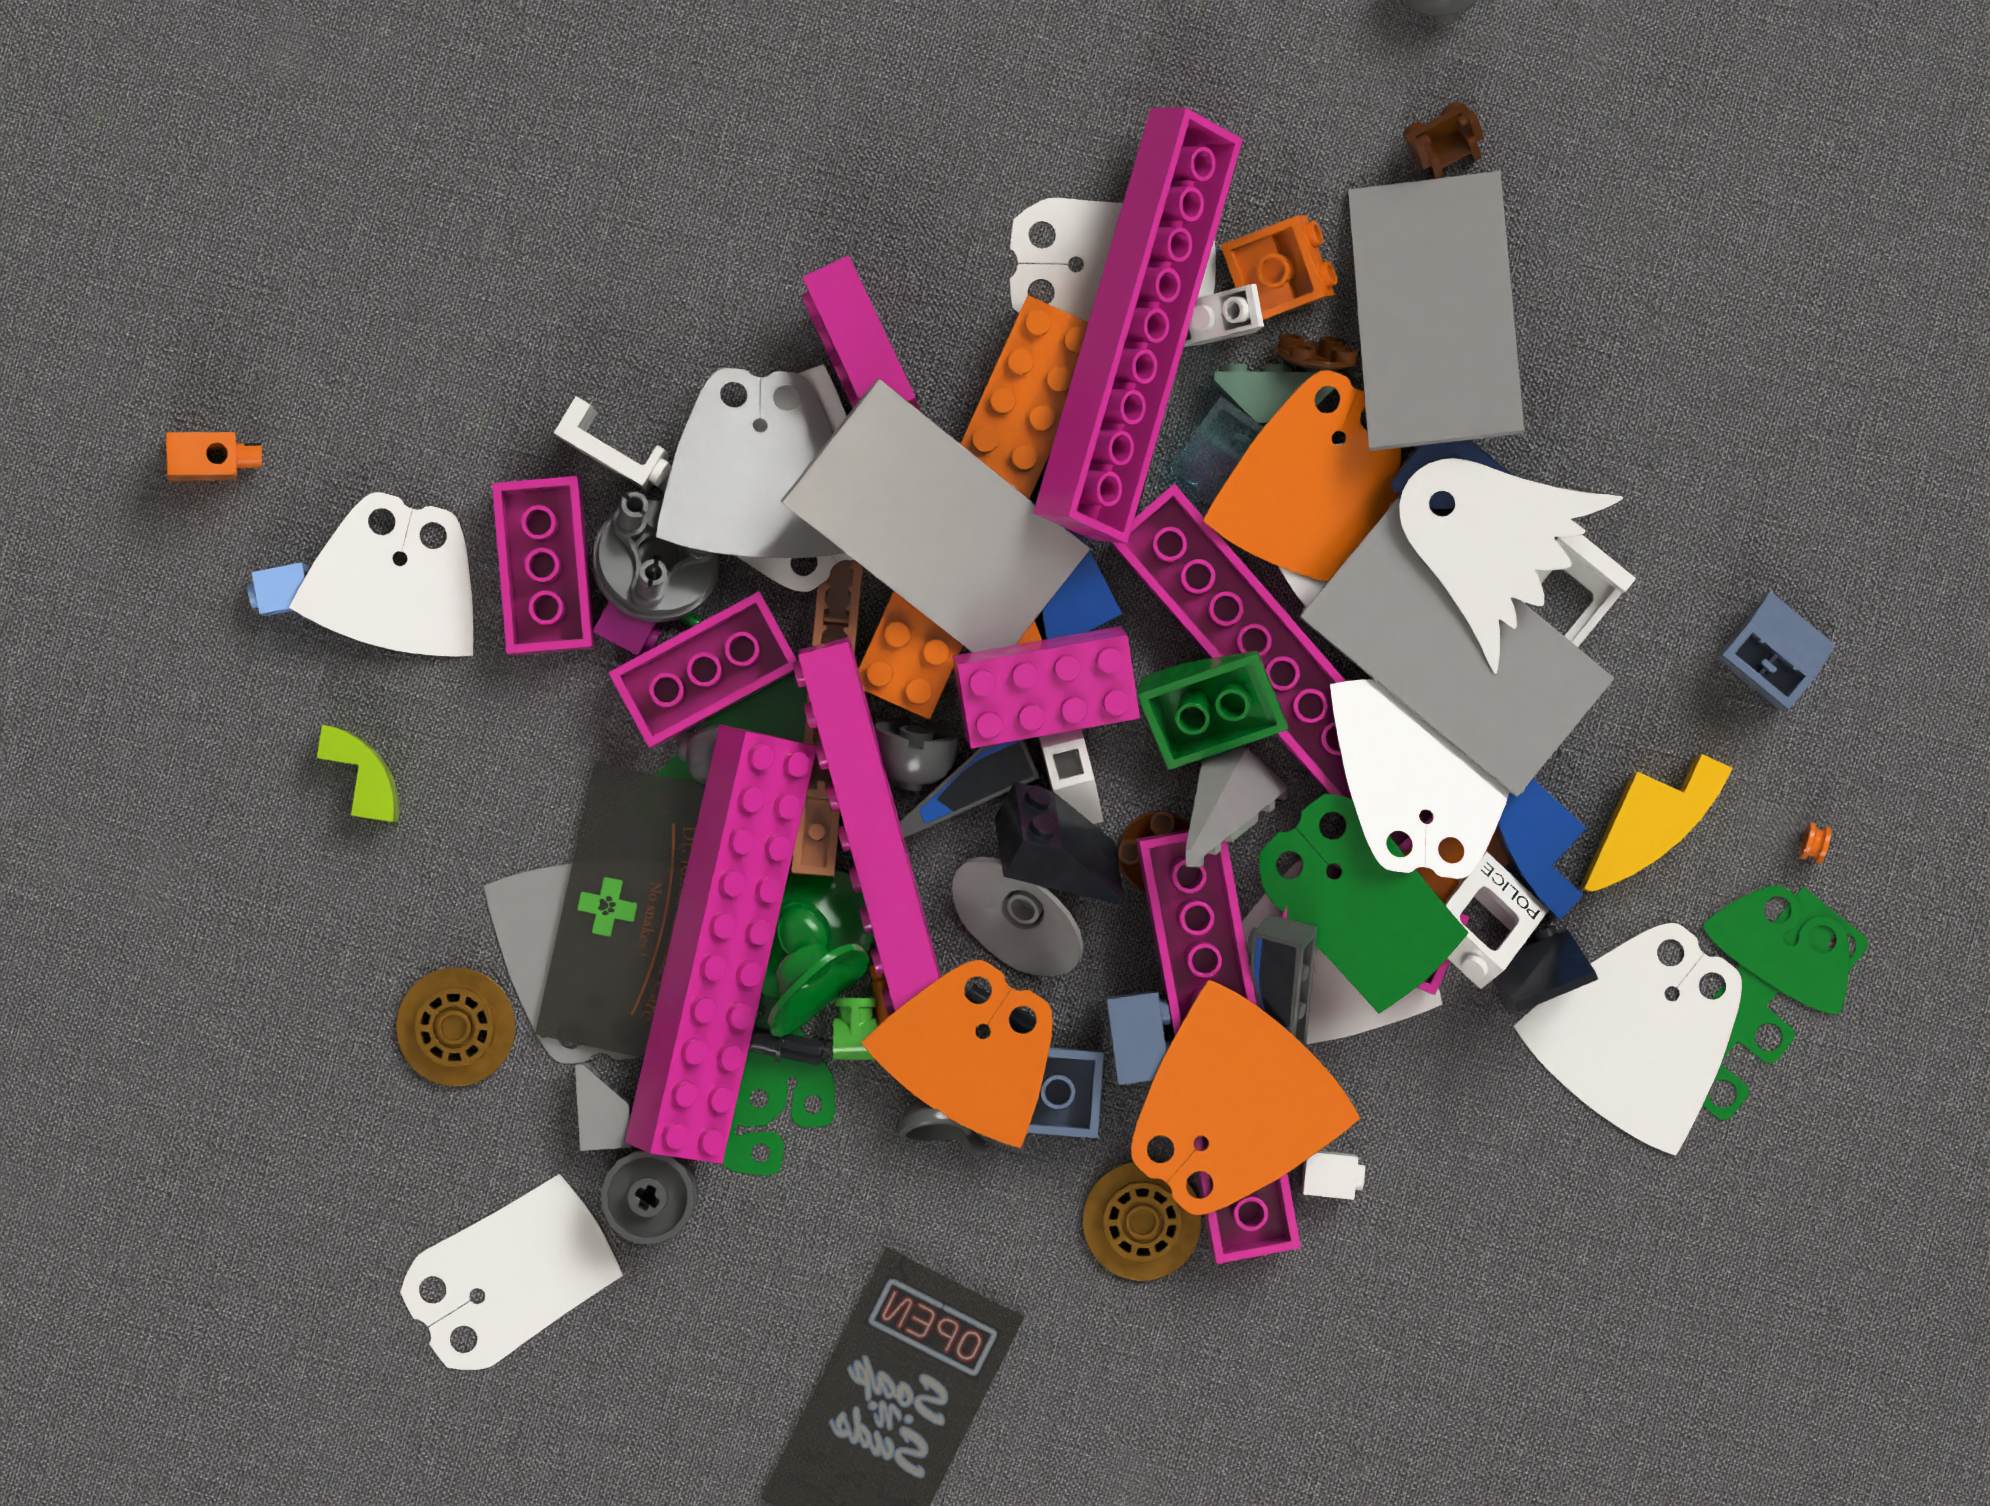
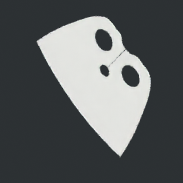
[289,492,473,657]

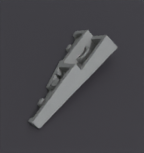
[1186,747,1288,867]

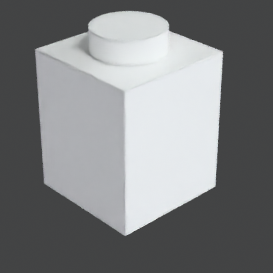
[1301,1151,1365,1200]

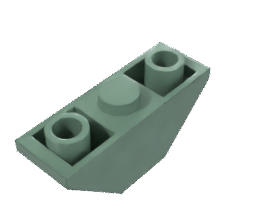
[1212,364,1342,427]

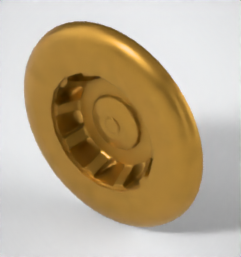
[396,967,515,1086]
[1083,1162,1202,1281]

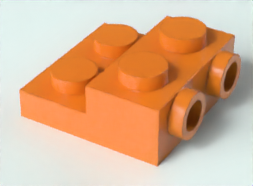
[1221,215,1337,321]

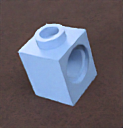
[247,562,309,616]

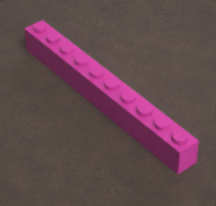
[793,636,942,1015]

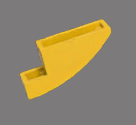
[1579,754,1733,892]

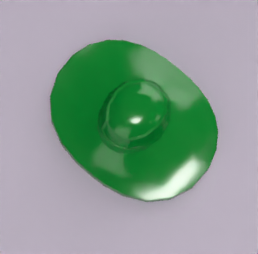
[761,869,874,998]
[767,943,869,1037]

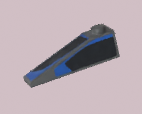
[900,740,1040,838]
[1247,914,1318,1047]

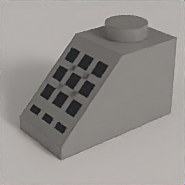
[575,1063,633,1151]

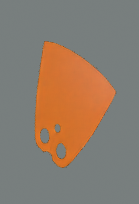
[1203,370,1401,582]
[1131,980,1361,1215]

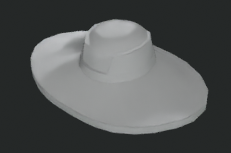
[952,856,1084,976]

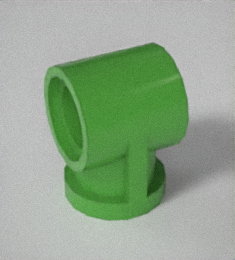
[833,998,877,1061]

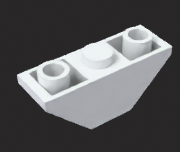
[1183,284,1264,348]
[1037,729,1104,824]

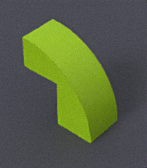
[317,725,399,822]

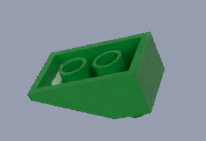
[1137,651,1289,770]

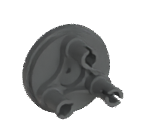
[592,492,720,622]

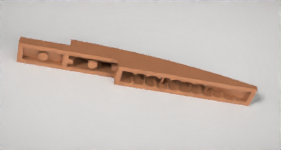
[791,555,863,878]

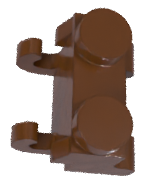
[1403,102,1484,179]

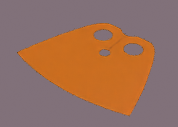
[861,960,1053,1148]

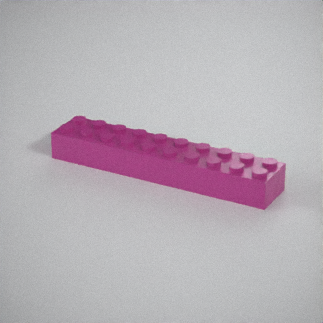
[1033,108,1243,544]
[1109,484,1434,853]
[625,724,816,1164]
[1136,829,1301,1264]

